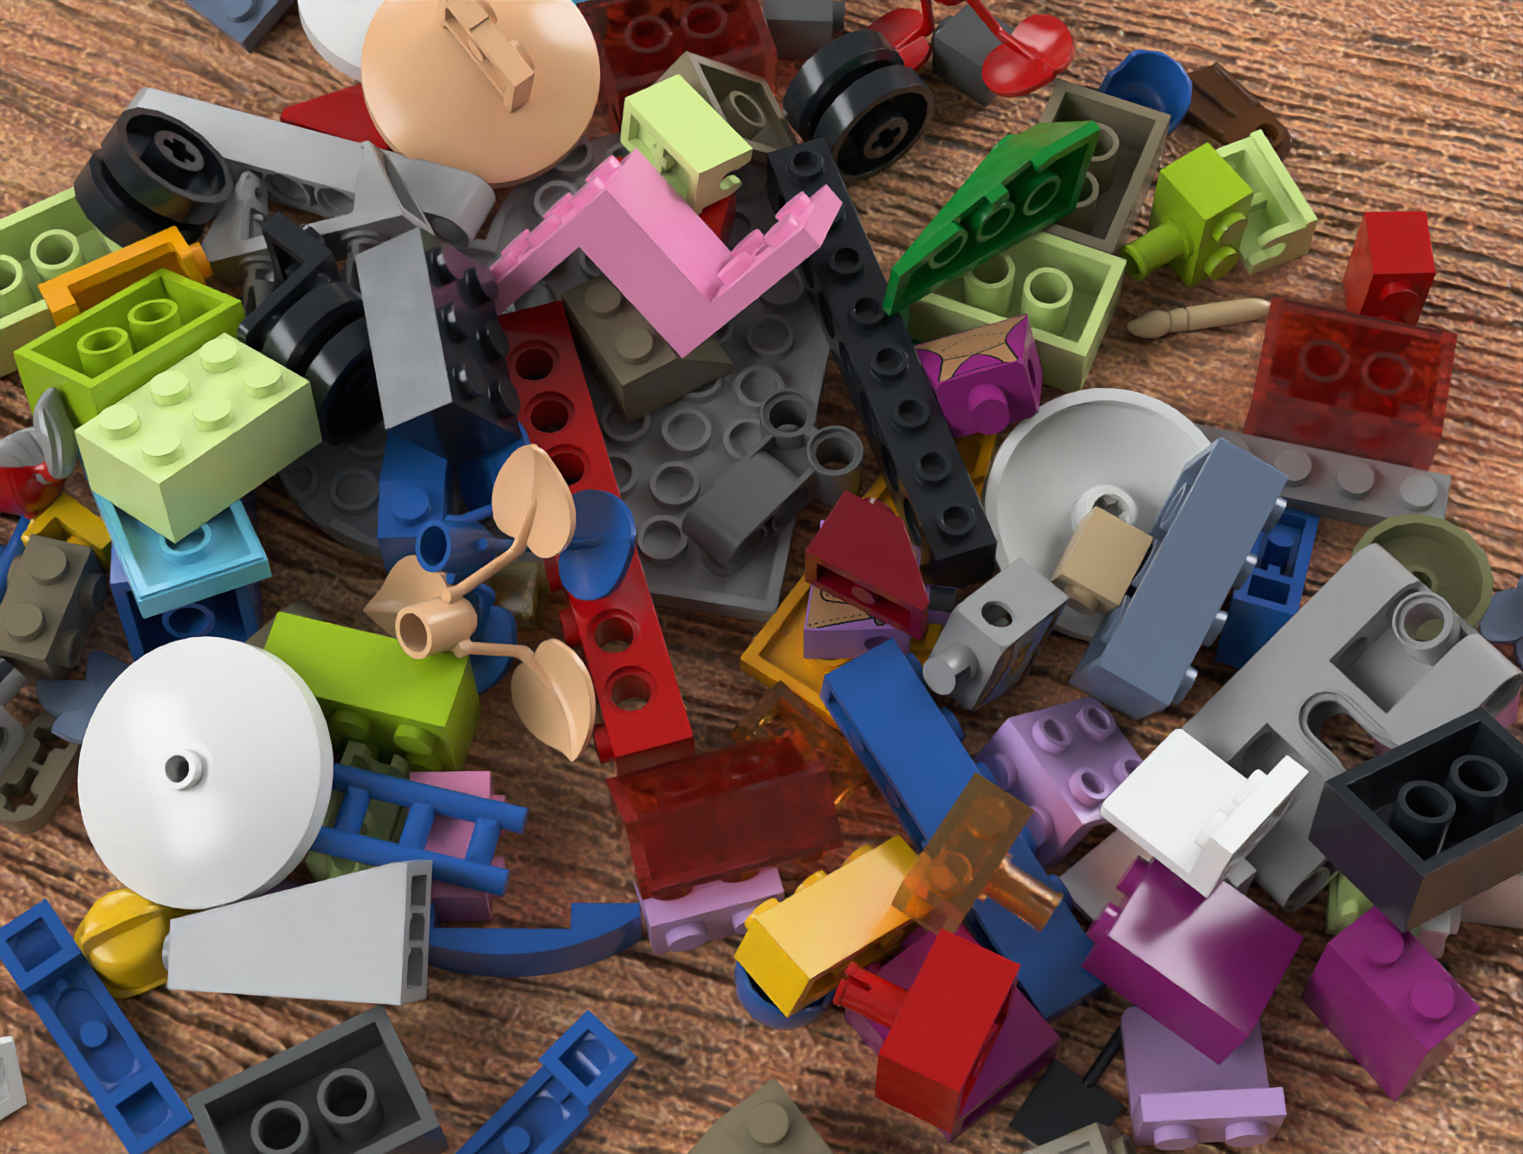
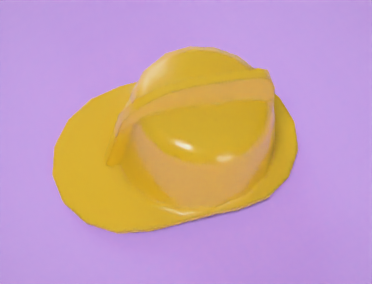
[74,887,206,1000]

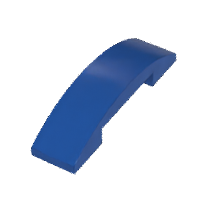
[0,899,195,1154]
[428,902,643,978]
[455,1010,638,1154]

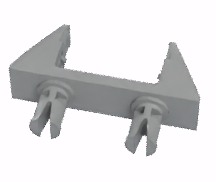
[201,141,434,317]

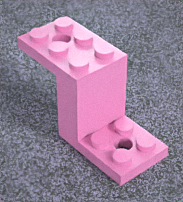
[489,148,843,359]

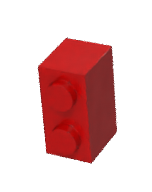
[1342,211,1436,345]

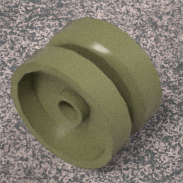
[1349,513,1494,642]

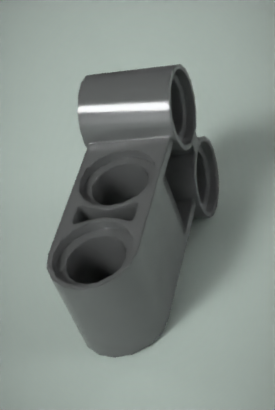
[681,388,864,572]

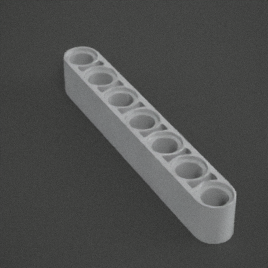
[126,87,495,252]

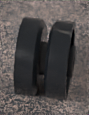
[783,29,935,183]
[73,107,235,248]
[261,281,384,446]

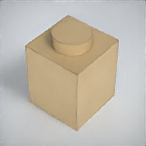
[1050,506,1154,616]

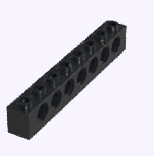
[767,137,998,589]

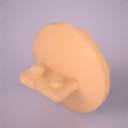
[361,0,600,189]

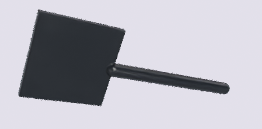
[1009,1004,1137,1146]

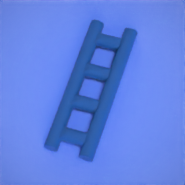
[309,762,529,896]

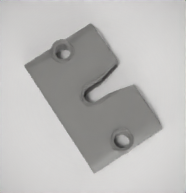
[1181,543,1523,913]

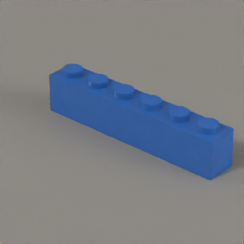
[819,637,1107,1024]

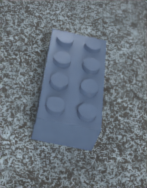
[1068,437,1290,721]

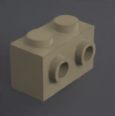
[0,534,109,687]

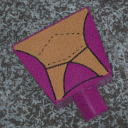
[914,314,1043,438]

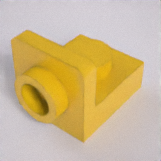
[21,492,112,574]

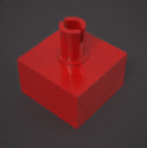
[833,928,1021,1134]

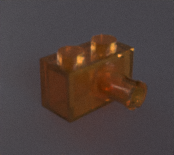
[891,772,1064,935]

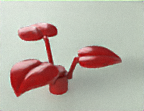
[866,0,1075,98]

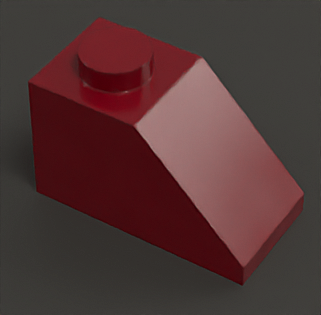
[805,490,930,641]

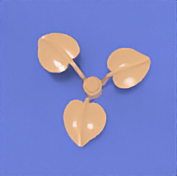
[363,444,596,762]

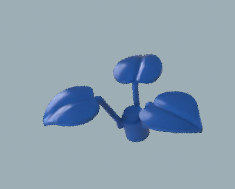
[415,421,636,696]

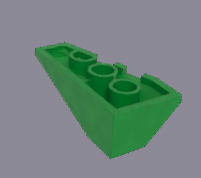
[882,121,1101,316]

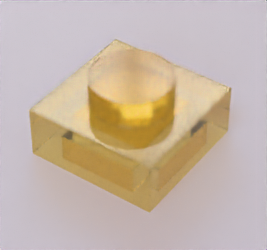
[483,561,548,631]

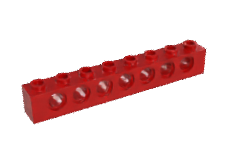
[498,300,696,784]

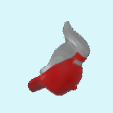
[0,387,78,519]

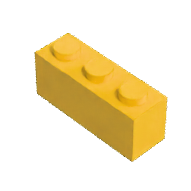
[734,835,952,1018]

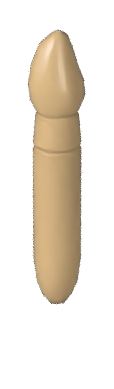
[1126,298,1272,338]

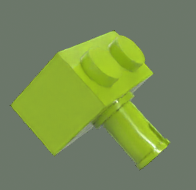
[1119,142,1254,289]

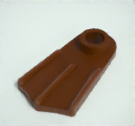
[1183,62,1292,162]

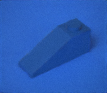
[377,431,454,574]
[1214,507,1320,671]

